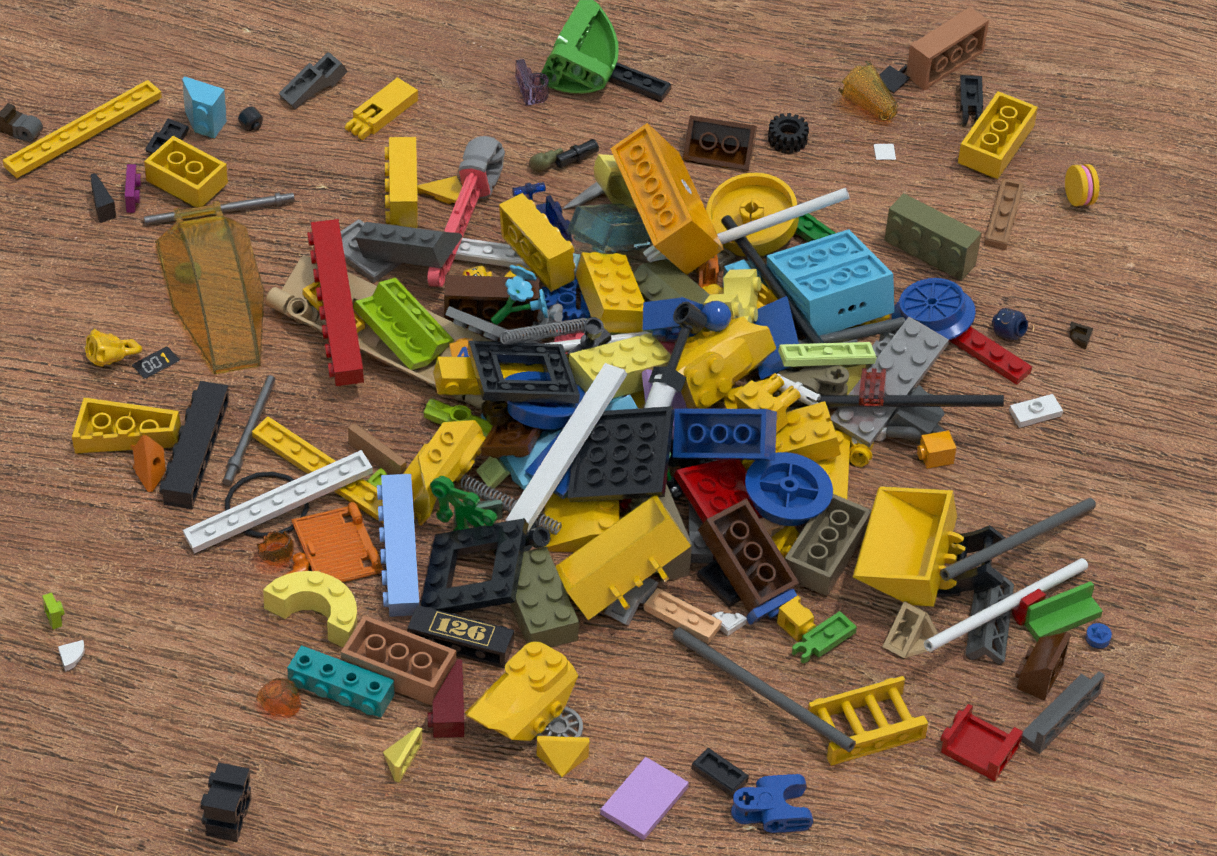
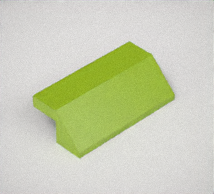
[353,278,454,370]

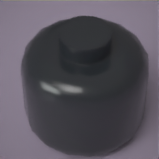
[238,106,263,131]

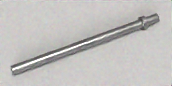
[144,193,295,226]

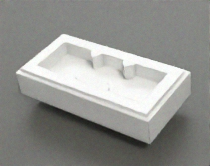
[1009,394,1063,428]

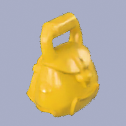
[85,328,142,367]

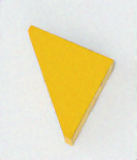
[417,176,462,204]

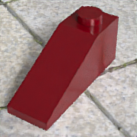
[427,659,464,738]

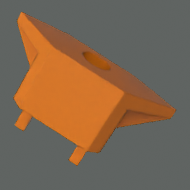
[696,255,719,288]
[131,435,166,492]

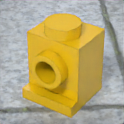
[777,595,816,642]

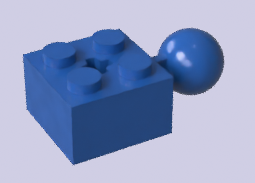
[643,297,731,342]

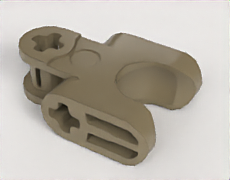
[777,365,849,395]

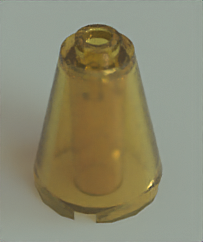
[838,61,898,121]

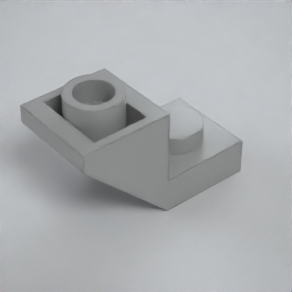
[605,577,659,625]

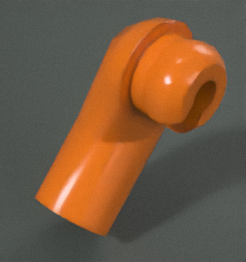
[282,552,309,576]

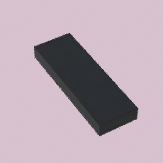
[608,63,672,102]

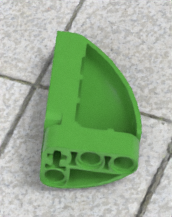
[540,0,619,93]

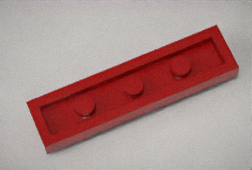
[949,326,1032,385]

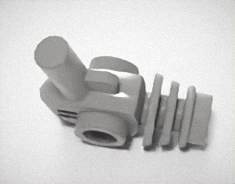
[526,304,563,342]

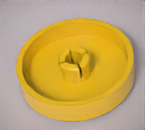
[706,173,799,256]

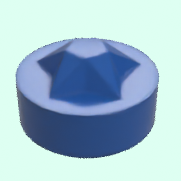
[1085,623,1112,649]

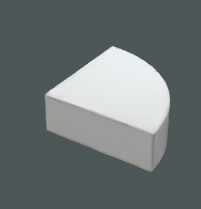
[711,612,747,636]
[58,640,85,671]

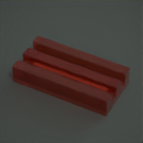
[859,368,886,406]

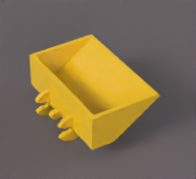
[853,486,966,607]
[555,495,691,620]

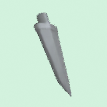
[562,182,604,209]

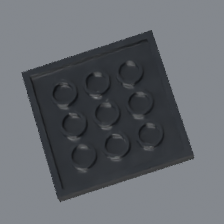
[567,406,675,503]

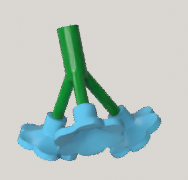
[491,265,548,325]

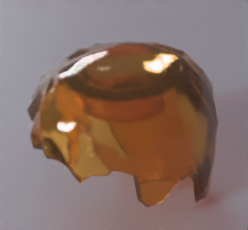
[257,530,294,566]
[256,678,301,717]

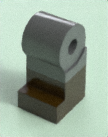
[0,103,43,142]

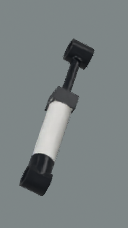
[644,301,707,408]

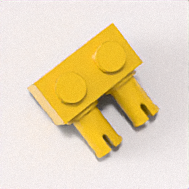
[734,373,801,433]

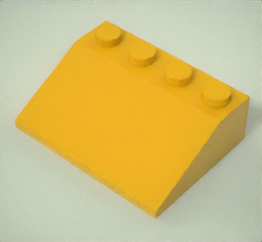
[544,493,619,552]

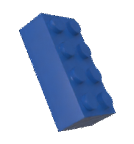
[673,408,777,461]

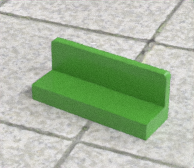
[1025,581,1103,641]

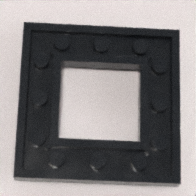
[467,341,580,405]
[421,518,529,613]

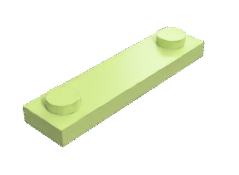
[778,342,877,367]

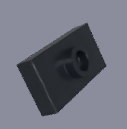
[691,748,749,797]

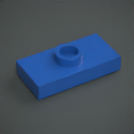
[746,589,797,625]

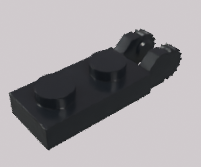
[959,75,983,124]

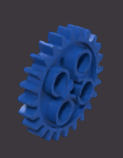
[542,276,591,325]

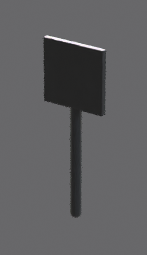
[873,64,910,94]

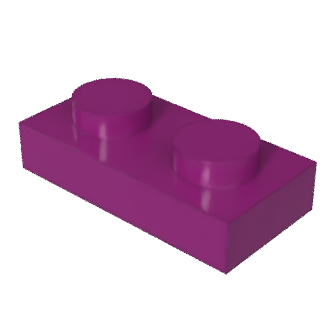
[125,164,141,213]

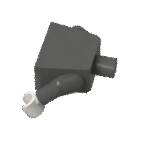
[875,385,946,444]

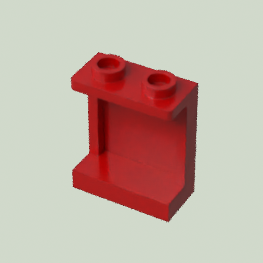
[940,704,1023,781]

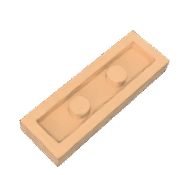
[644,588,722,644]

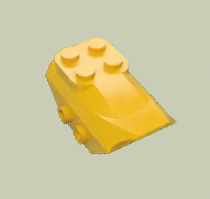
[676,316,776,409]
[403,420,486,526]
[464,642,578,741]

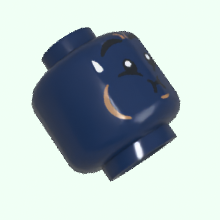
[992,308,1028,340]

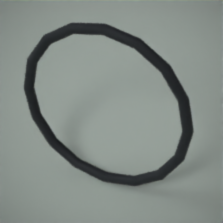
[225,472,309,538]

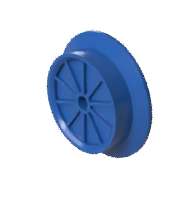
[892,278,976,340]
[504,371,586,429]
[745,452,833,526]

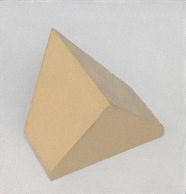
[883,602,945,658]

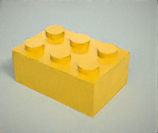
[144,136,228,208]

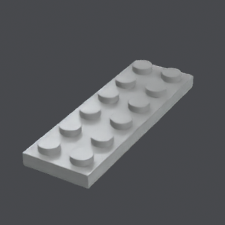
[831,317,949,447]

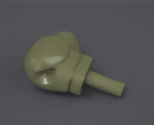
[529,148,563,172]

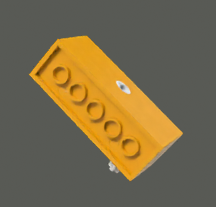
[610,123,724,275]

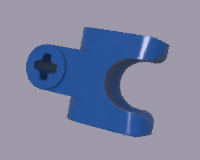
[731,774,813,833]

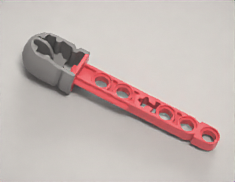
[427,136,505,287]

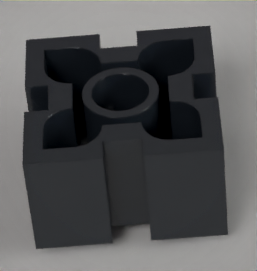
[201,762,252,842]

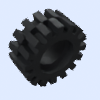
[768,113,809,154]

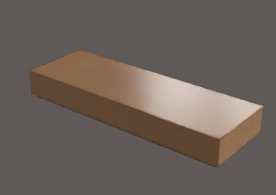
[348,423,407,475]

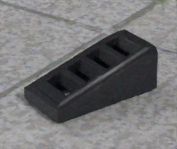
[91,173,116,223]

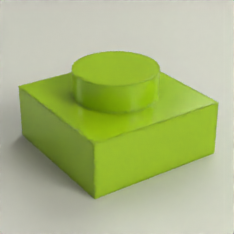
[42,592,65,629]

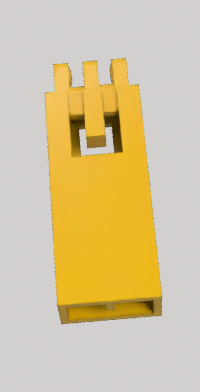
[345,77,418,140]

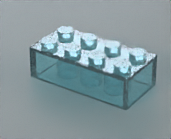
[567,203,651,253]

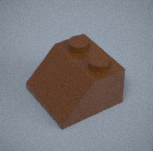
[1015,632,1071,701]

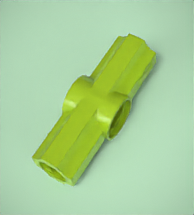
[424,399,493,437]

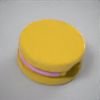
[1065,164,1099,207]

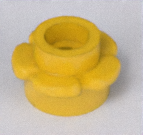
[849,444,873,467]

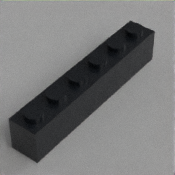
[159,381,229,510]

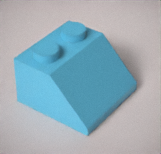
[182,76,227,139]

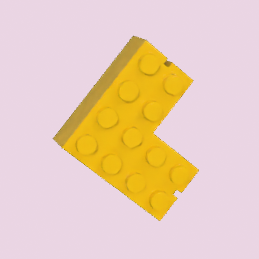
[723,379,841,471]

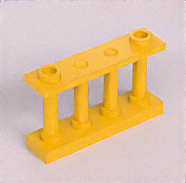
[808,676,928,766]

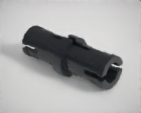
[555,139,599,169]

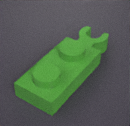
[792,611,857,664]

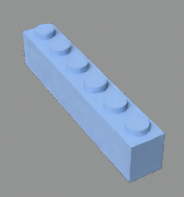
[377,474,419,617]

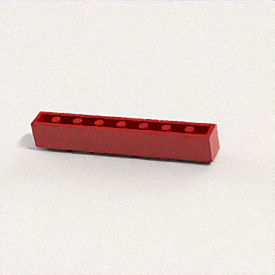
[307,219,364,386]

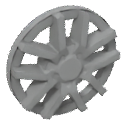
[537,707,583,737]

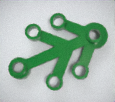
[430,476,497,550]

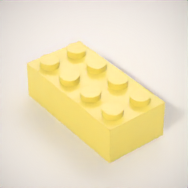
[568,333,671,399]

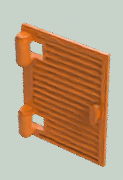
[291,502,384,583]

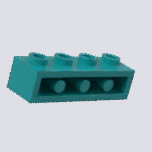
[287,645,394,718]

